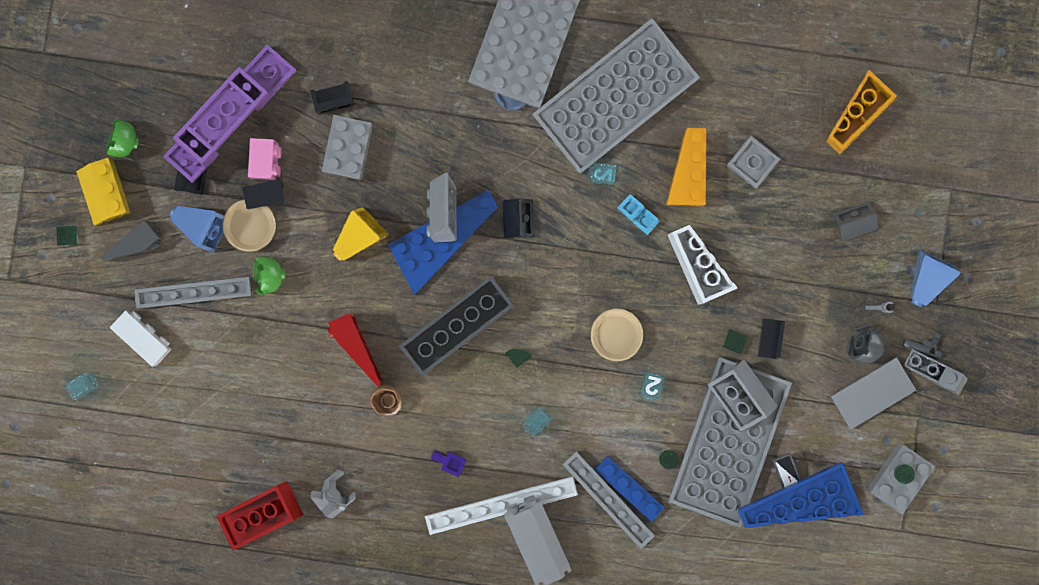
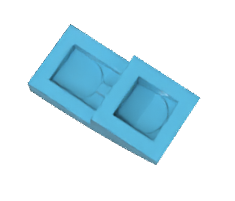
[617,194,660,235]

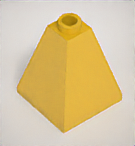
[333,207,389,261]

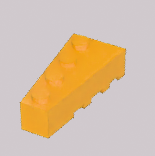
[826,70,897,155]
[665,128,706,207]

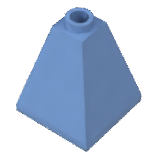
[170,206,224,253]
[910,249,960,307]

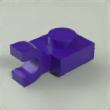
[431,450,467,477]

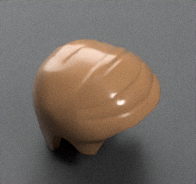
[370,384,402,416]

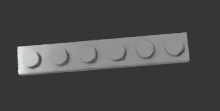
[135,277,252,309]
[562,451,655,549]

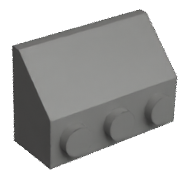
[427,173,457,243]
[708,360,778,431]

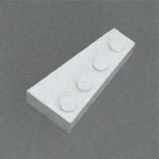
[668,225,737,305]

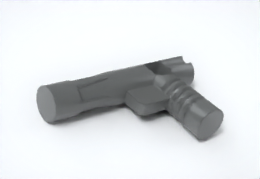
[903,333,942,359]

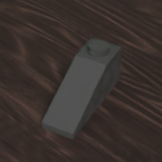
[100,220,163,261]

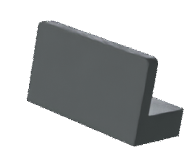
[833,202,878,242]

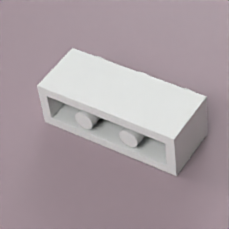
[110,311,172,367]

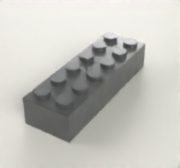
[399,275,514,377]

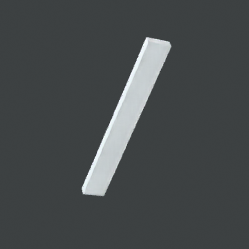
[425,476,578,535]

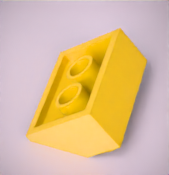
[76,158,131,226]

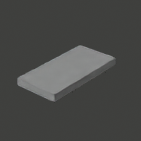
[830,357,916,430]

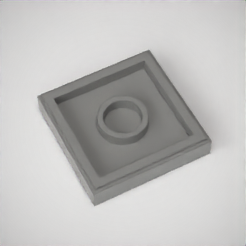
[726,135,780,189]

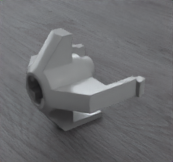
[311,470,356,518]

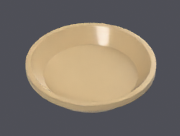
[223,200,276,252]
[591,309,643,361]

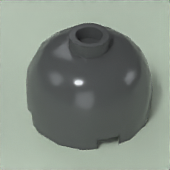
[847,324,885,364]

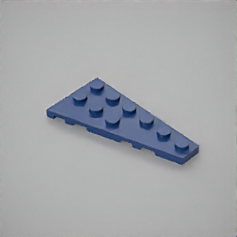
[388,190,498,295]
[737,462,864,528]

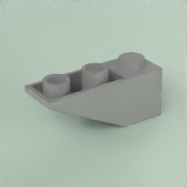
[903,349,968,396]

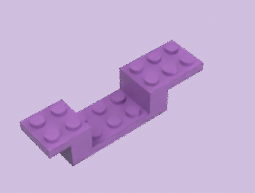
[163,45,296,183]

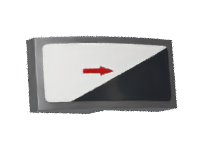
[772,453,800,488]

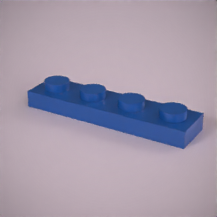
[595,456,665,522]

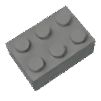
[322,115,373,181]
[866,443,935,514]

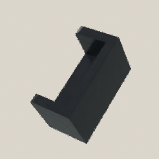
[310,81,355,115]

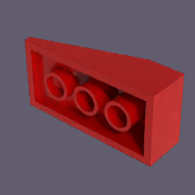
[327,313,384,386]
[216,481,304,551]

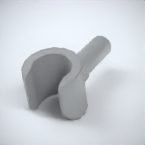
[865,302,893,313]

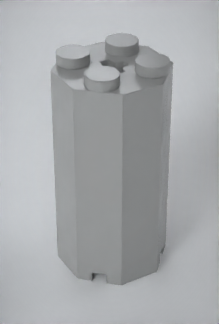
[504,495,572,585]

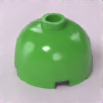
[106,118,139,158]
[253,256,285,295]

